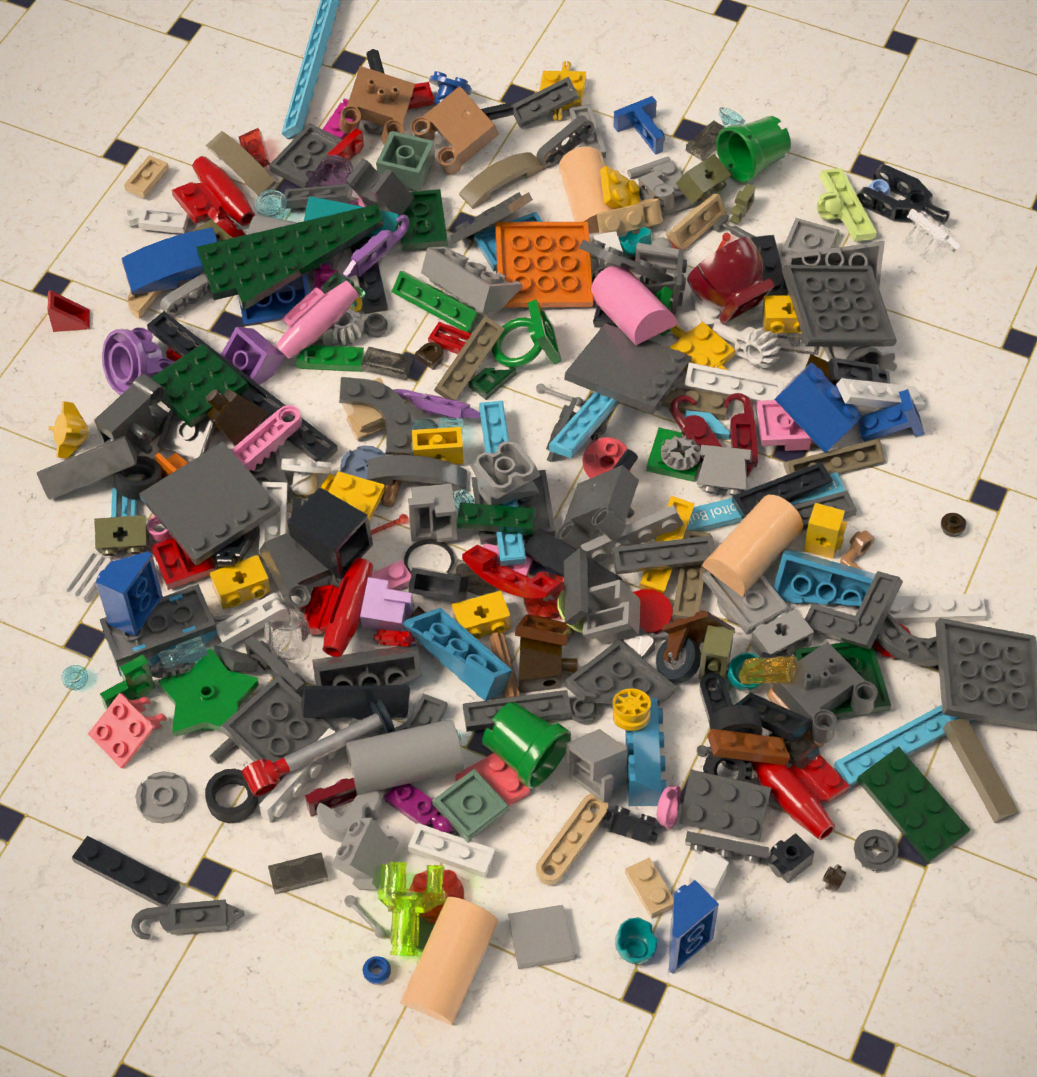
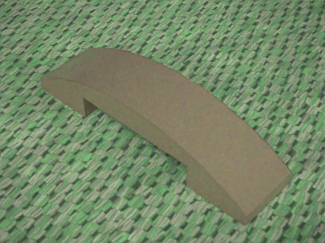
[205,131,276,198]
[459,152,545,209]

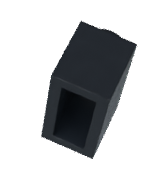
[408,567,470,602]

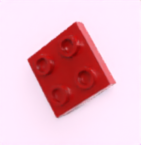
[151,538,216,590]

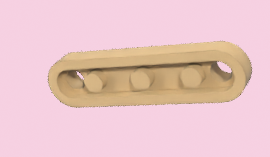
[536,794,608,885]

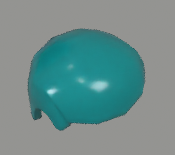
[618,227,653,256]
[727,652,768,692]
[615,917,658,965]

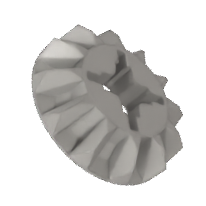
[661,435,700,470]

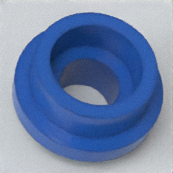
[362,956,391,985]

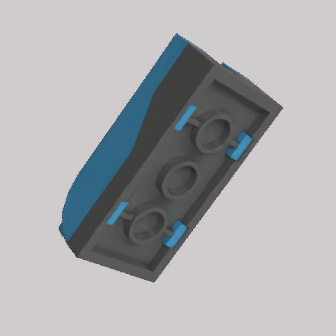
[99,584,217,677]

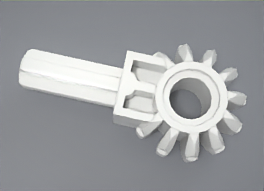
[317,307,364,346]
[712,322,781,370]

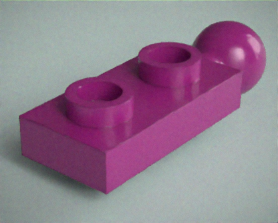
[384,783,455,834]

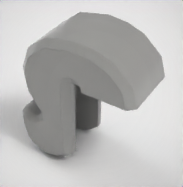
[316,790,383,843]

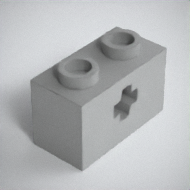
[751,609,814,659]

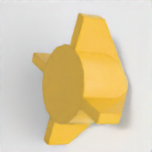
[48,401,89,459]

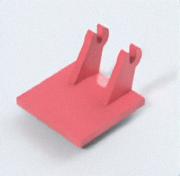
[88,693,167,768]

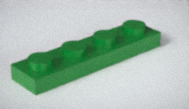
[391,271,480,333]

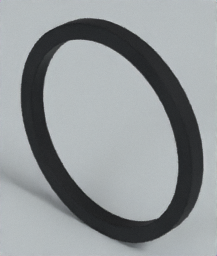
[404,539,455,574]

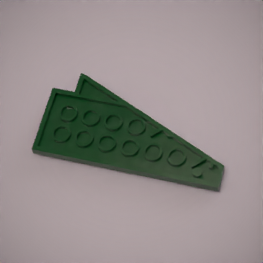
[196,204,384,310]

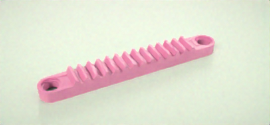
[147,405,302,542]

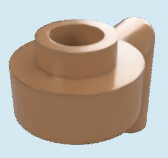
[840,530,875,570]

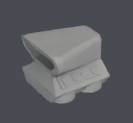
[470,441,540,505]

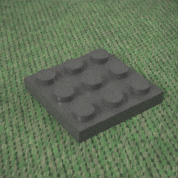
[472,470,556,545]
[220,675,334,784]

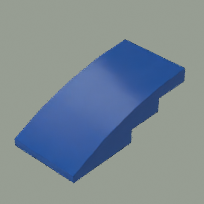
[121,227,217,295]

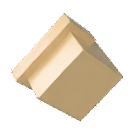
[342,377,386,441]

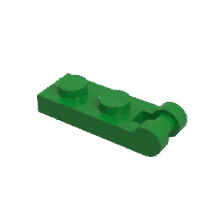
[295,345,364,372]

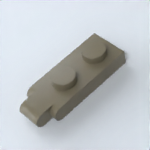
[661,388,728,421]

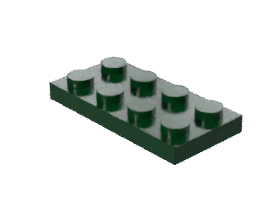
[856,746,971,864]

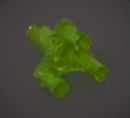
[377,862,446,956]

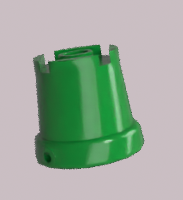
[716,116,791,183]
[482,702,571,789]

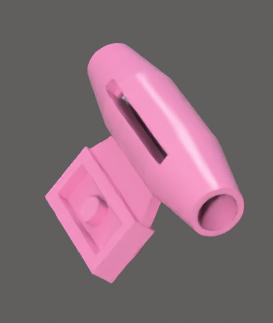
[276,281,359,359]

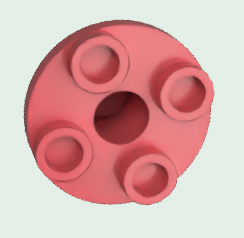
[582,437,631,478]

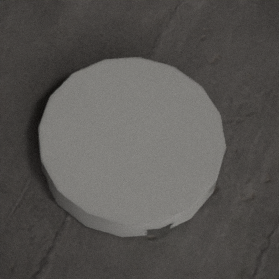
[135,771,191,824]

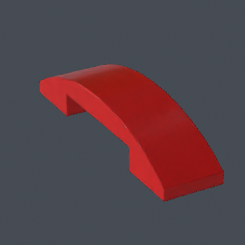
[462,545,561,599]

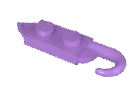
[343,215,409,278]
[393,389,480,421]

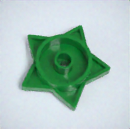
[158,648,259,737]

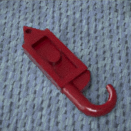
[724,393,758,478]
[670,395,722,464]

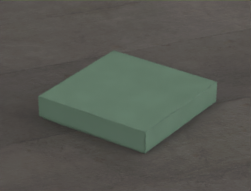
[432,769,510,843]

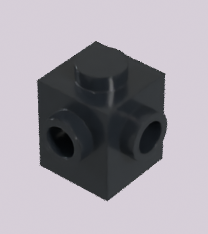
[769,833,815,883]

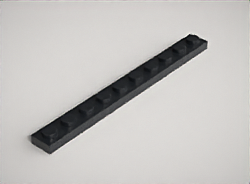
[147,311,338,463]

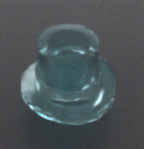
[255,190,287,219]

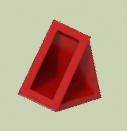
[47,290,90,332]

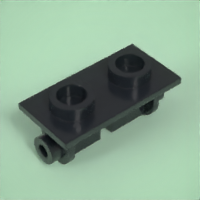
[603,806,662,845]

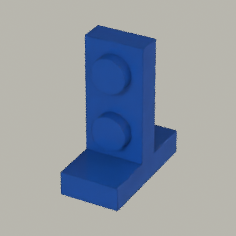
[613,96,665,155]
[857,389,925,442]

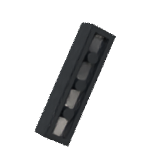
[524,528,622,588]
[301,685,410,718]

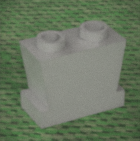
[697,445,752,495]
[331,818,399,890]

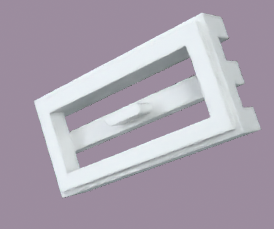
[62,550,112,602]

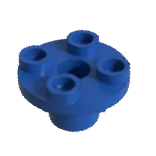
[429,71,472,105]

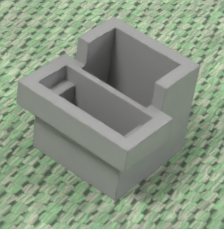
[408,484,457,542]
[583,580,640,644]
[565,729,628,803]

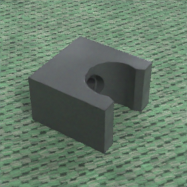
[346,158,414,216]

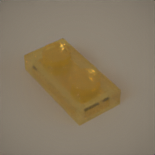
[739,656,798,684]

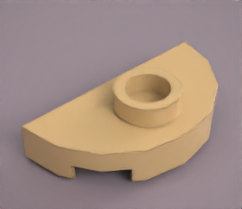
[128,290,163,319]

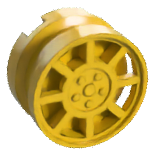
[613,689,651,731]

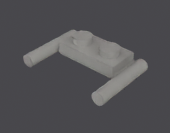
[627,156,698,216]

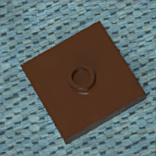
[515,614,574,646]

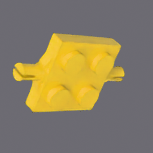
[539,61,587,121]
[669,321,735,371]

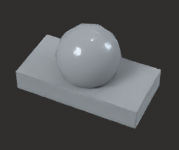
[635,237,684,270]

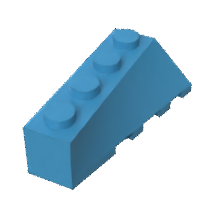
[774,548,876,606]
[404,607,512,701]
[625,698,667,806]

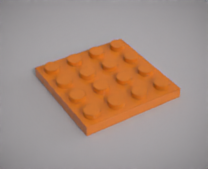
[495,222,593,308]

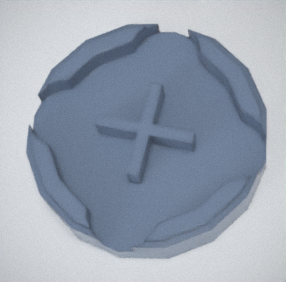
[340,445,385,480]

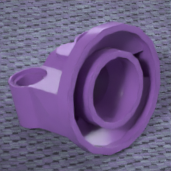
[102,327,174,395]

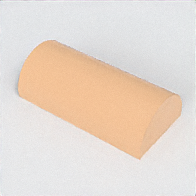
[559,147,613,234]
[702,495,803,597]
[400,897,498,1026]

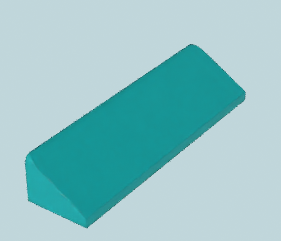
[304,197,399,238]

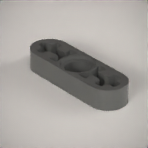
[537,115,594,167]

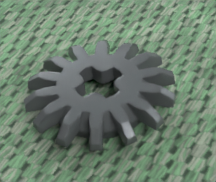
[150,656,195,678]

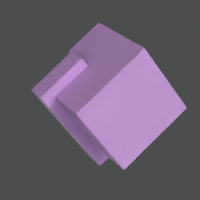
[360,577,414,631]

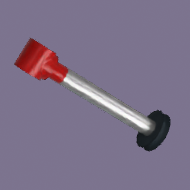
[242,699,395,797]

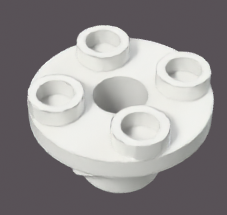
[281,458,331,496]

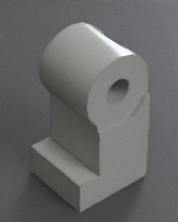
[638,170,675,211]

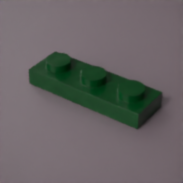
[457,502,535,535]

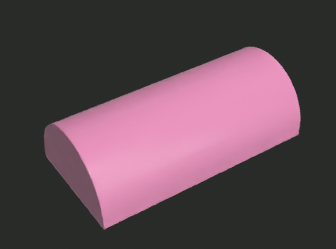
[591,265,677,345]

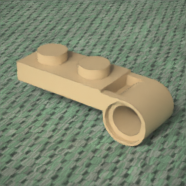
[596,198,663,234]

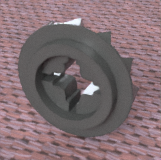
[853,829,898,872]

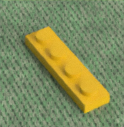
[639,496,695,594]

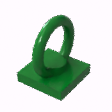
[492,299,562,367]

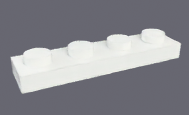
[684,363,784,403]
[836,378,925,411]
[888,594,986,623]
[259,728,339,823]

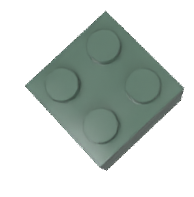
[376,131,435,191]

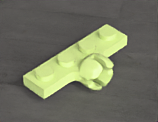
[817,168,877,242]

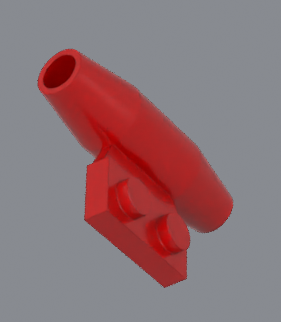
[172,156,255,226]
[298,558,373,657]
[751,748,850,840]

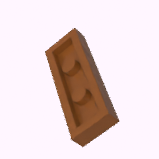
[707,729,790,765]

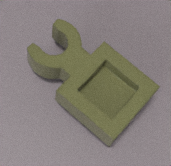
[729,183,756,225]

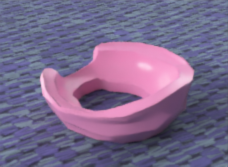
[656,786,681,829]

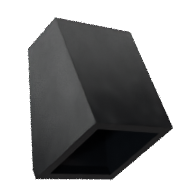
[287,487,373,579]

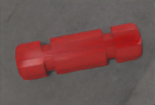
[374,629,415,647]

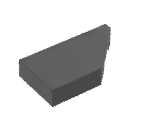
[213,646,258,672]

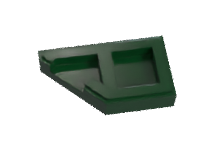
[468,367,516,400]

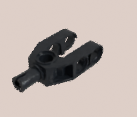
[857,164,950,225]

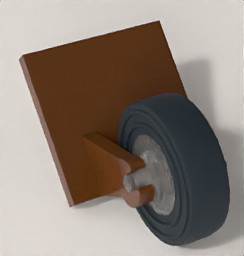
[656,611,735,683]

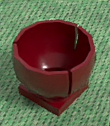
[687,237,775,325]

